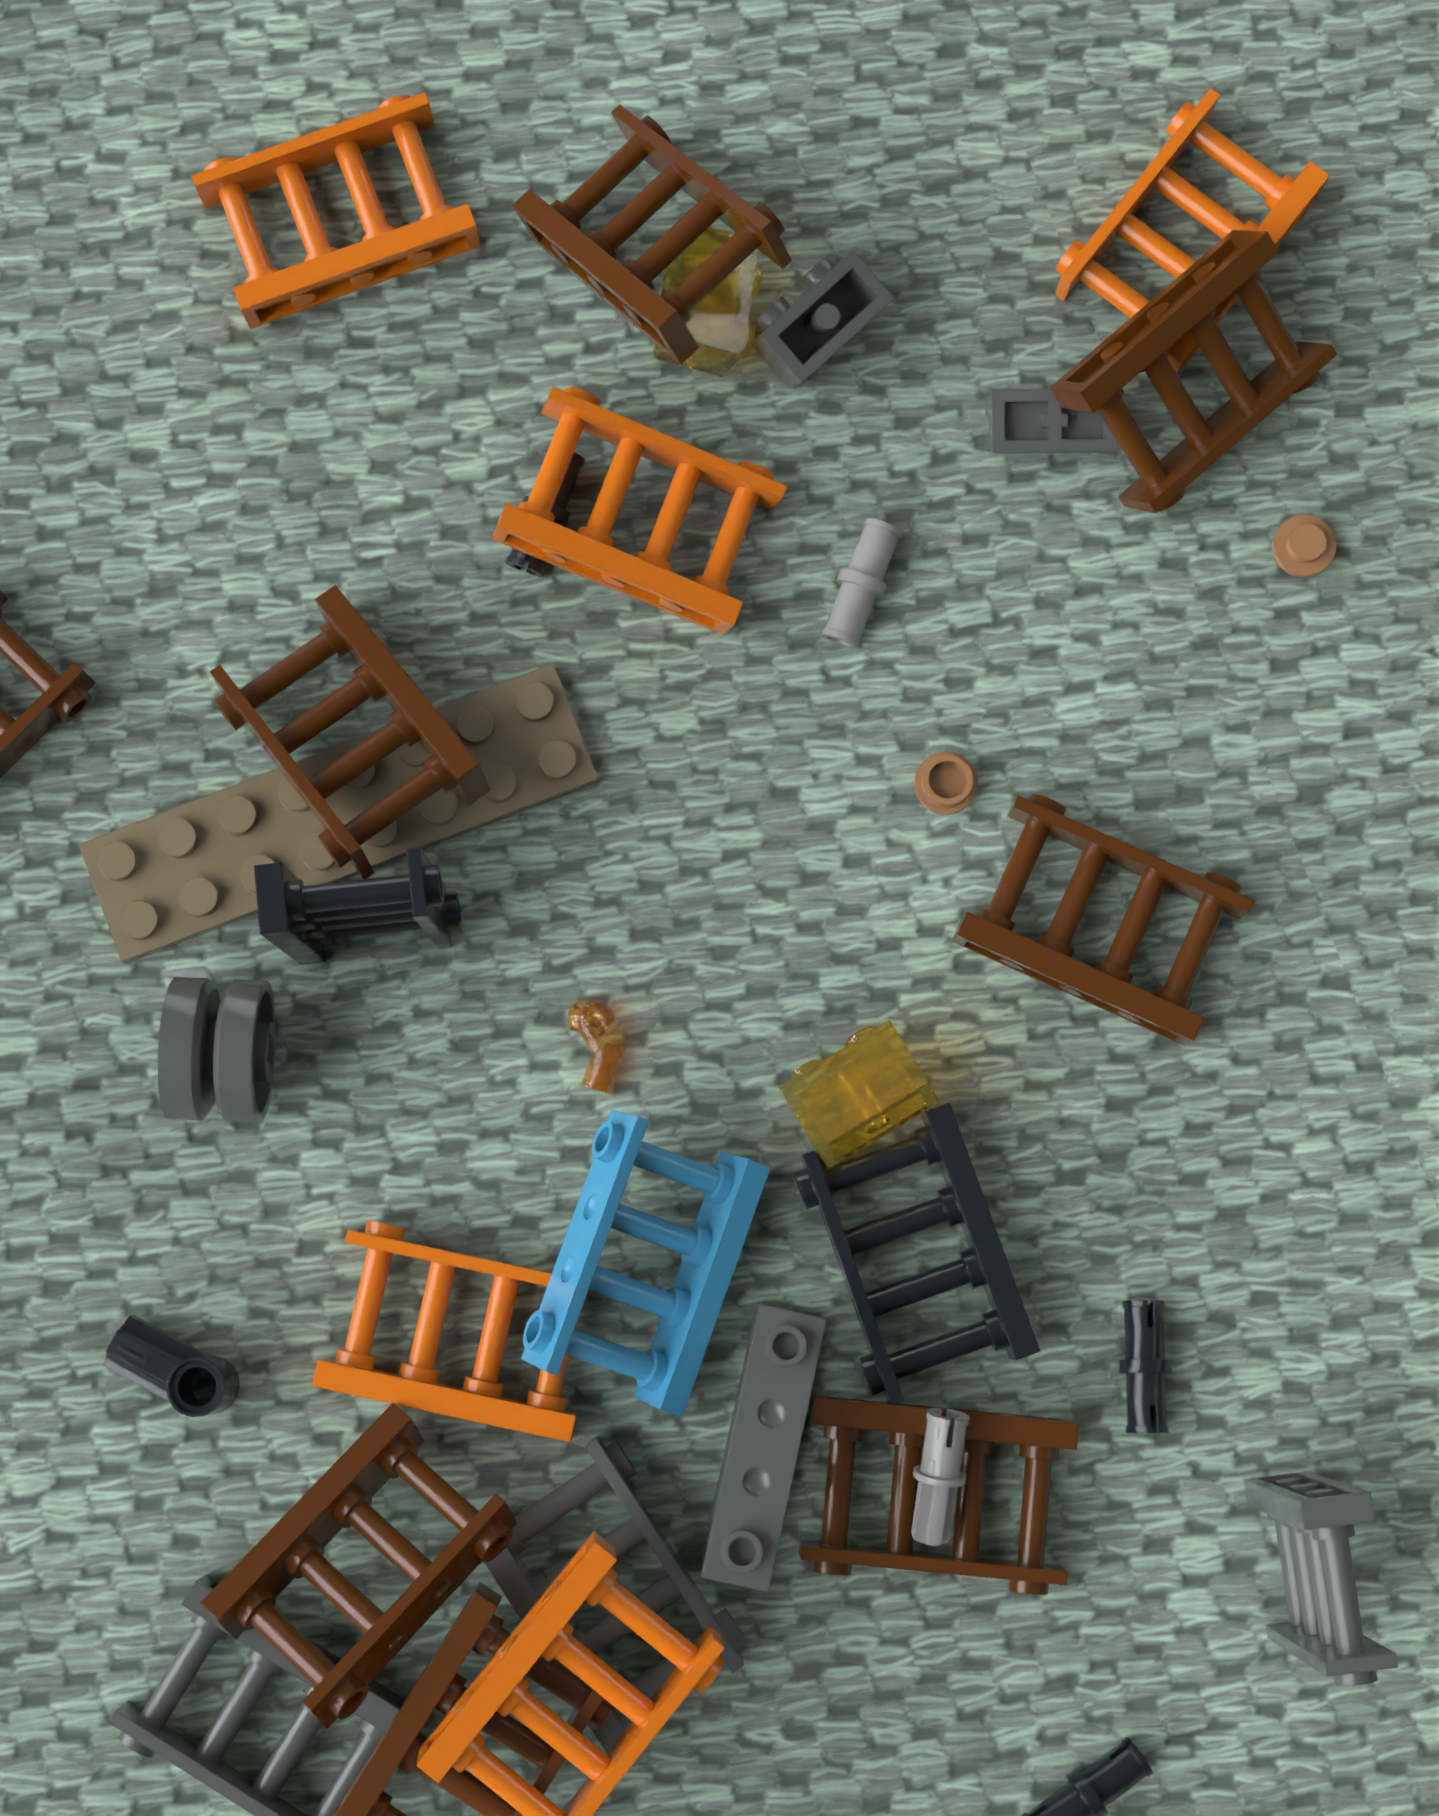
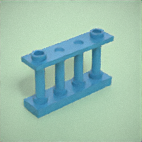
[521,1109,771,1417]

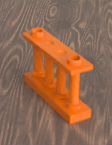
[1055,88,1330,375]
[191,92,481,329]
[491,386,787,634]
[312,1220,603,1442]
[416,1531,725,1816]

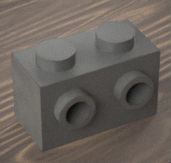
[749,250,895,389]

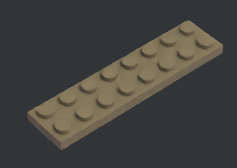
[78,664,599,964]

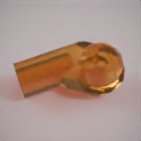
[567,1000,627,1095]

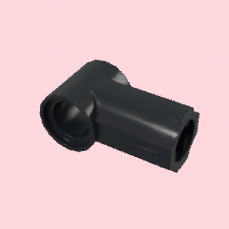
[103,1315,240,1417]

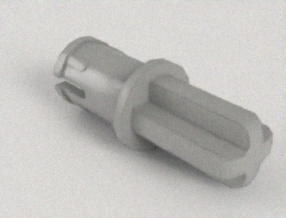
[911,1408,970,1546]

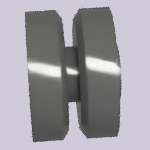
[158,977,276,1123]

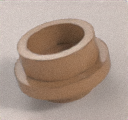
[1272,515,1336,578]
[914,751,978,815]

